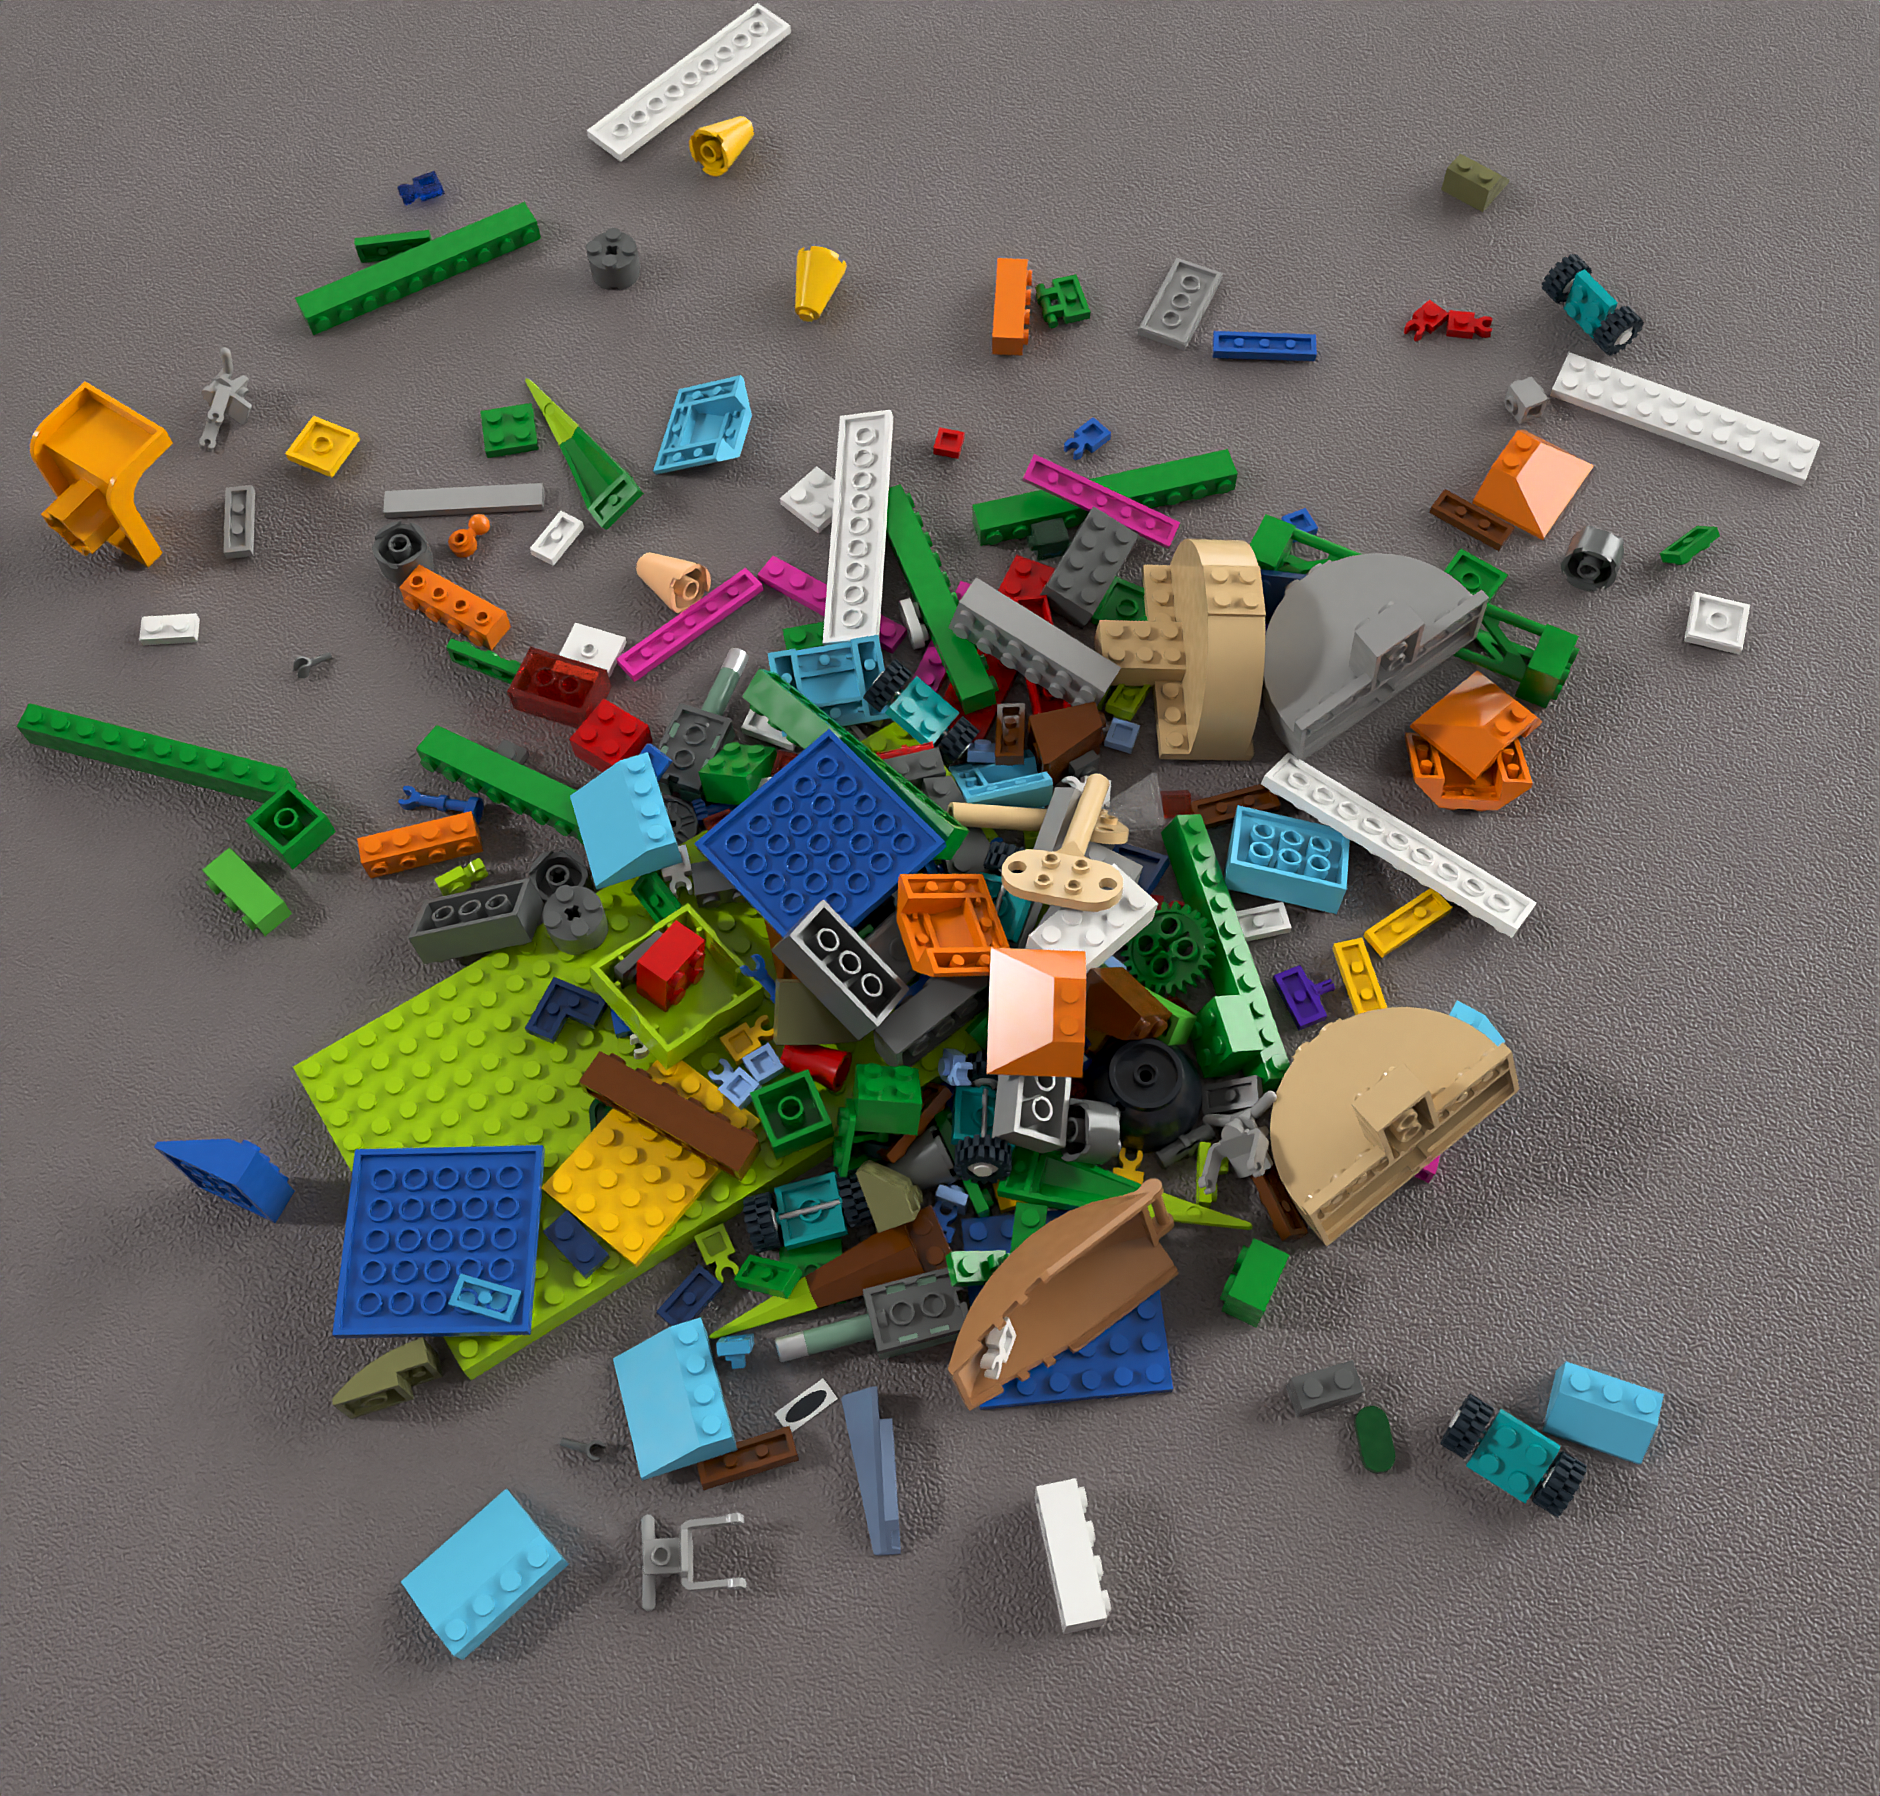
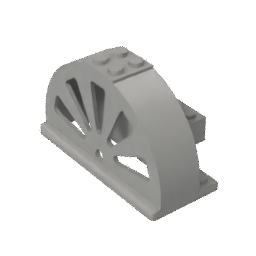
[1262,553,1489,761]

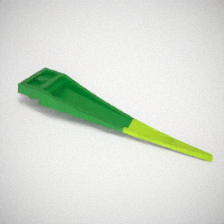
[525,378,644,530]
[997,1145,1252,1230]

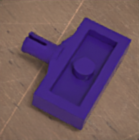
[1272,965,1335,1031]

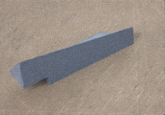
[842,1386,901,1556]

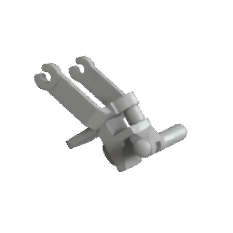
[198,347,252,452]
[1198,1091,1277,1195]
[641,1513,746,1611]

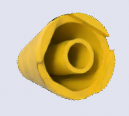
[689,116,754,177]
[795,246,847,322]

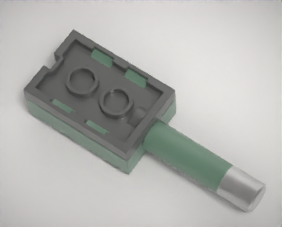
[657,648,749,802]
[775,1267,969,1362]

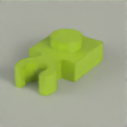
[435,858,489,896]
[694,1223,739,1283]

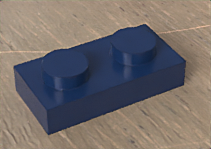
[543,1210,610,1279]
[656,1264,724,1326]

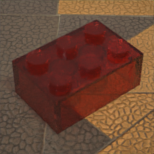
[507,647,612,729]

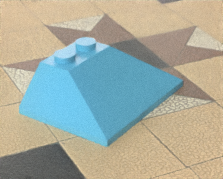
[653,375,752,474]
[767,635,891,737]
[948,749,1053,809]

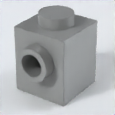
[1504,376,1548,424]

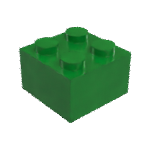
[698,742,781,805]
[245,782,336,870]
[1189,994,1264,1078]
[852,1063,922,1135]
[750,1069,834,1160]
[1220,1238,1289,1328]

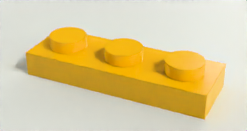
[1363,888,1452,958]
[1332,937,1387,1015]

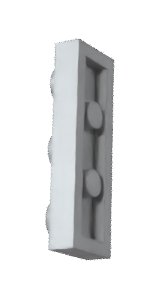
[223,485,255,559]

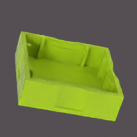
[591,903,765,1070]

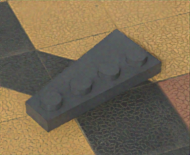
[921,775,996,875]

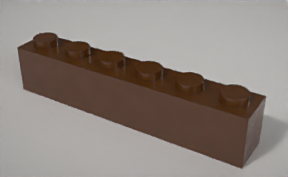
[579,1051,761,1181]

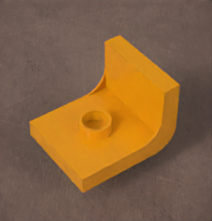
[30,381,173,568]

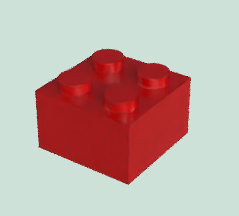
[569,699,653,773]
[636,920,706,1012]

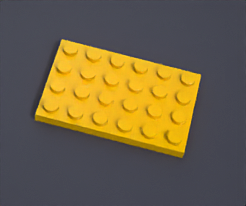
[542,1060,761,1268]

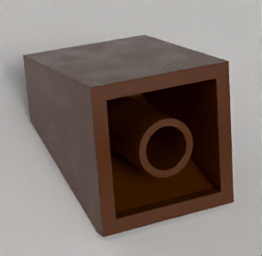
[1027,701,1106,787]
[1085,967,1172,1040]

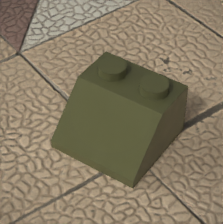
[1441,154,1510,212]
[856,1159,923,1233]

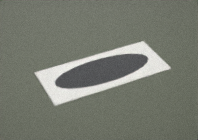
[774,1378,838,1432]

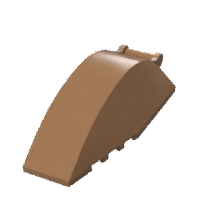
[948,1178,1178,1411]

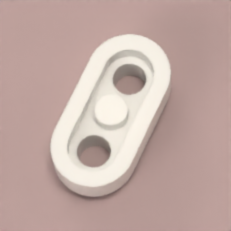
[898,598,929,650]

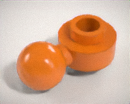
[448,514,490,558]

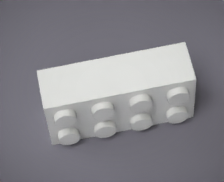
[1025,864,1158,975]
[1035,1478,1111,1634]

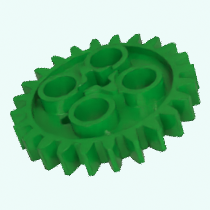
[1121,901,1217,997]

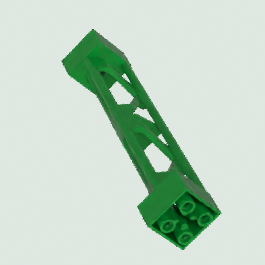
[1250,514,1579,709]

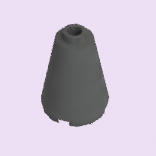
[882,1124,962,1191]

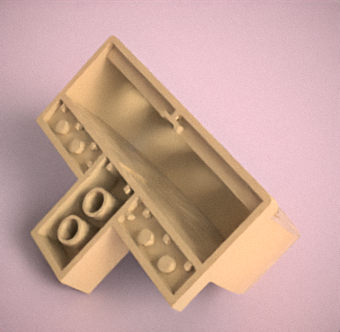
[1094,539,1266,761]
[1270,1007,1519,1246]

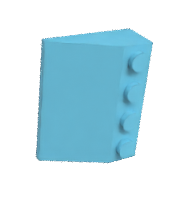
[570,752,683,890]
[1223,805,1350,914]
[613,1317,738,1480]
[401,1488,569,1660]

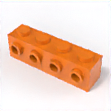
[992,258,1032,355]
[399,564,511,650]
[357,811,483,879]

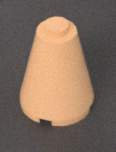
[636,552,711,614]

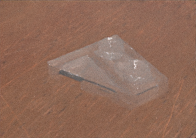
[1103,773,1165,832]

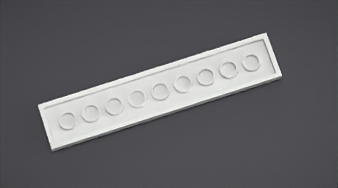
[587,3,791,162]
[1550,352,1820,486]
[823,410,893,646]
[1261,753,1537,938]

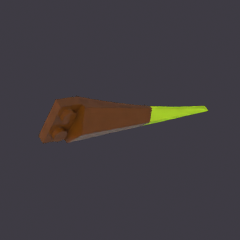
[709,1205,952,1339]

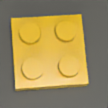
[285,415,360,478]

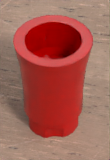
[780,1045,852,1093]

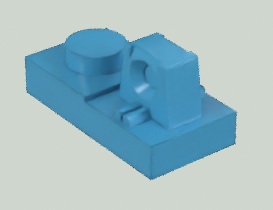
[448,1274,523,1324]
[716,1333,754,1369]

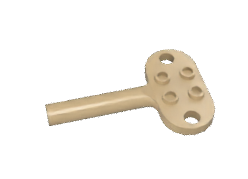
[1001,774,1123,912]
[947,802,1129,844]

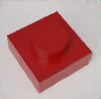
[933,427,965,459]

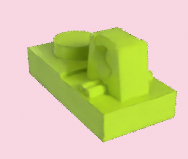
[1105,684,1151,721]
[1196,1142,1229,1209]

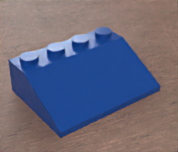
[154,1139,295,1223]

